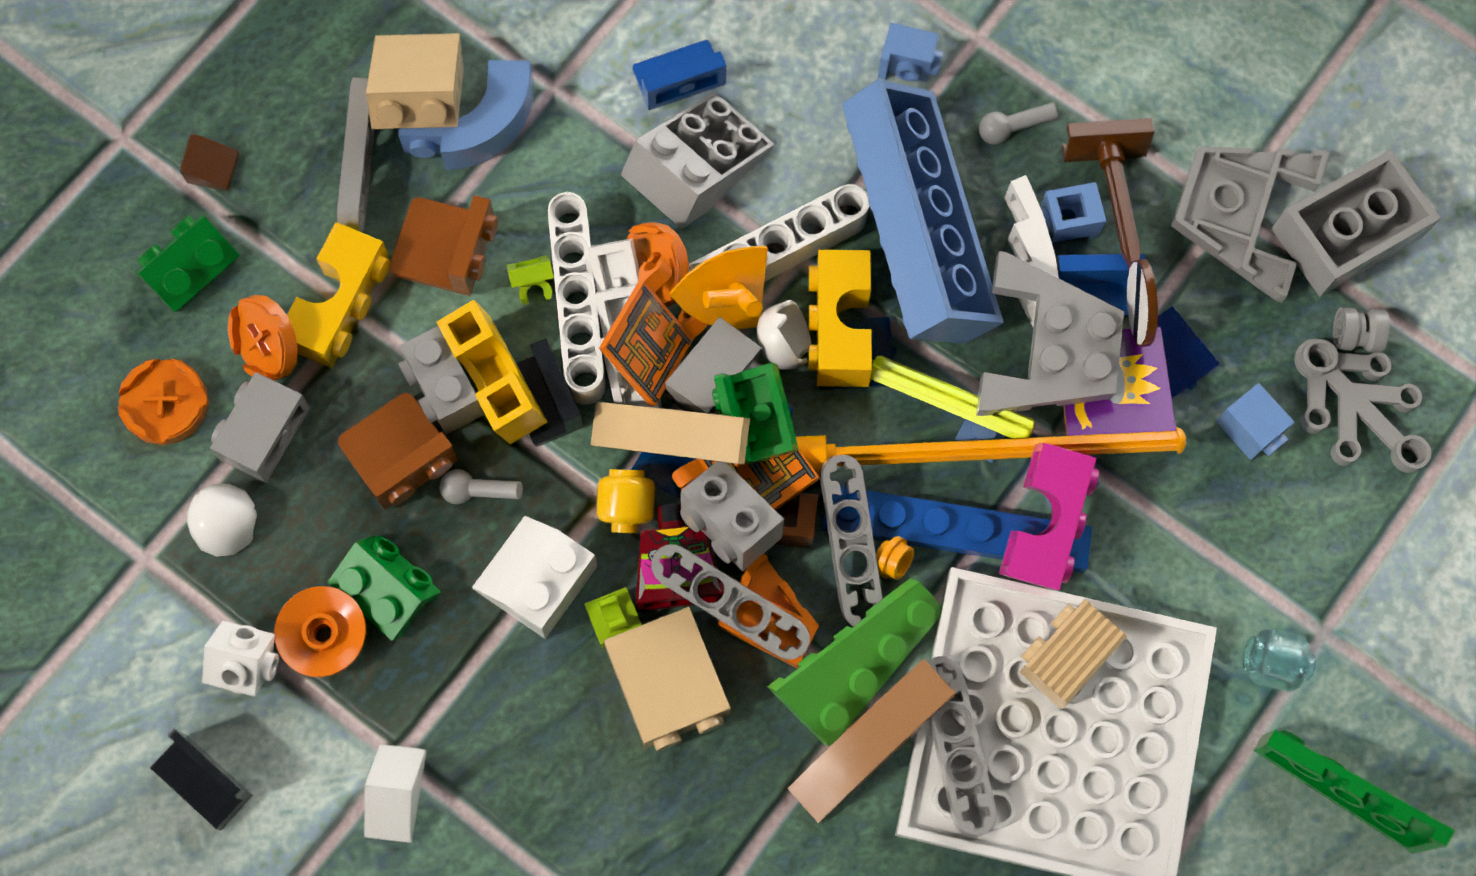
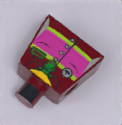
[636,503,723,612]

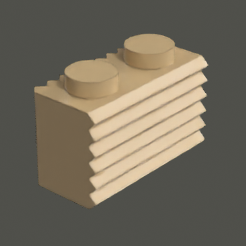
[1019,600,1127,709]

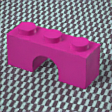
[999,443,1099,590]

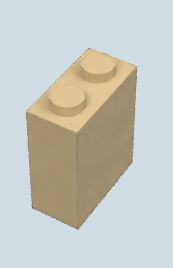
[366,34,464,129]
[604,607,730,752]

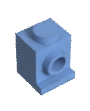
[877,22,943,82]
[1040,182,1106,243]

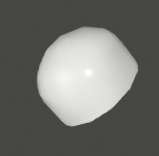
[756,300,812,369]
[187,484,257,557]

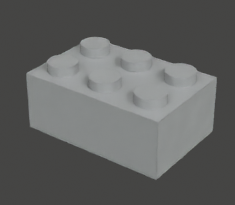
[1271,150,1441,297]

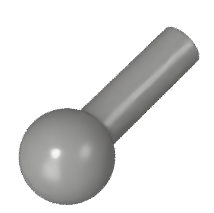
[979,102,1058,145]
[439,469,523,504]

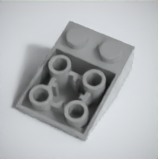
[621,92,774,229]

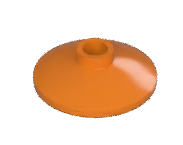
[274,586,366,677]

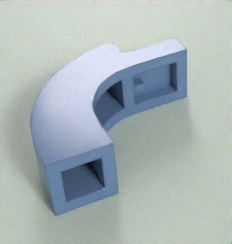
[399,60,534,170]

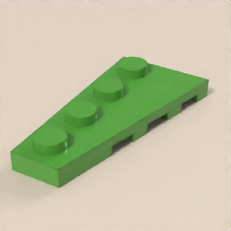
[767,578,942,747]

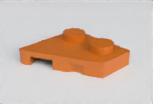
[717,553,819,669]

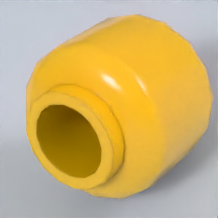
[596,469,655,533]

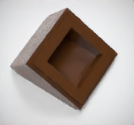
[180,134,239,191]

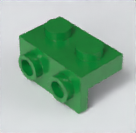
[135,215,240,312]
[712,363,799,465]
[328,535,441,641]

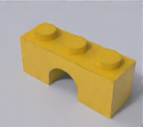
[287,222,390,368]
[808,250,872,387]
[436,300,548,444]

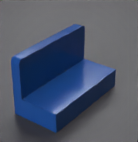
[632,40,727,111]
[1056,254,1145,318]

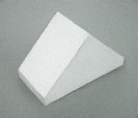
[364,744,427,843]

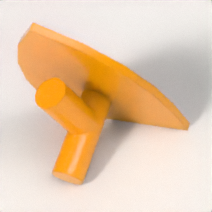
[669,246,768,329]

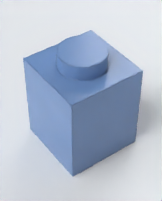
[1215,383,1295,460]

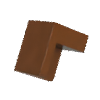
[775,493,818,549]

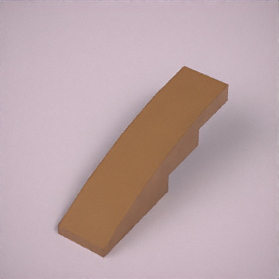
[788,659,956,824]

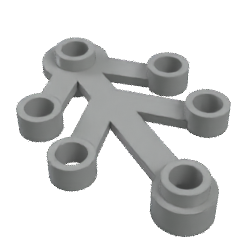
[1294,339,1431,473]

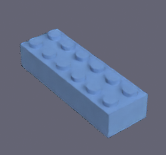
[842,79,1004,343]

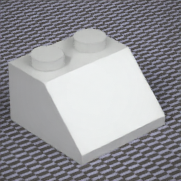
[472,516,598,639]

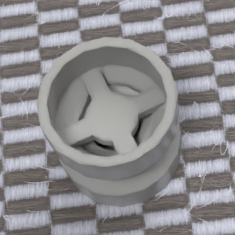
[1333,307,1390,352]

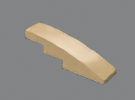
[591,402,750,464]

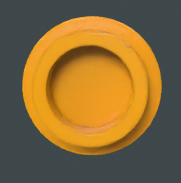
[876,536,914,580]

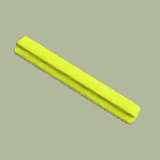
[870,356,1035,439]

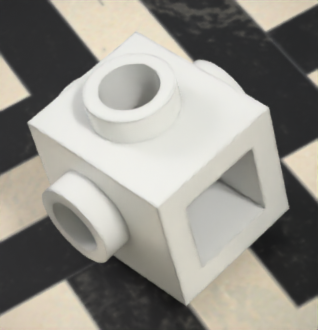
[202,621,279,697]

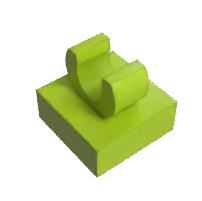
[506,255,554,305]
[584,587,641,648]

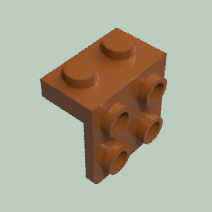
[389,195,498,296]
[338,393,458,510]

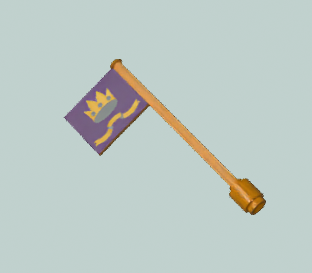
[796,327,1186,480]

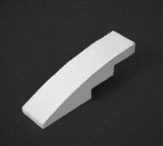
[1005,175,1059,327]
[588,238,662,408]

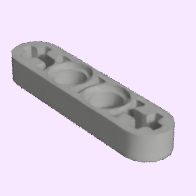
[337,77,375,232]
[820,455,883,626]
[651,544,810,659]
[928,656,997,837]

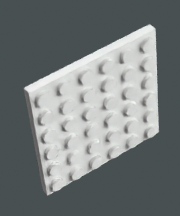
[895,567,1217,876]

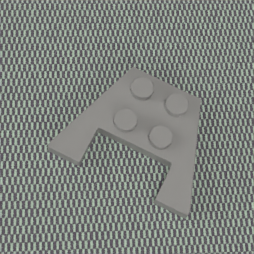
[1171,146,1330,303]
[976,251,1124,416]

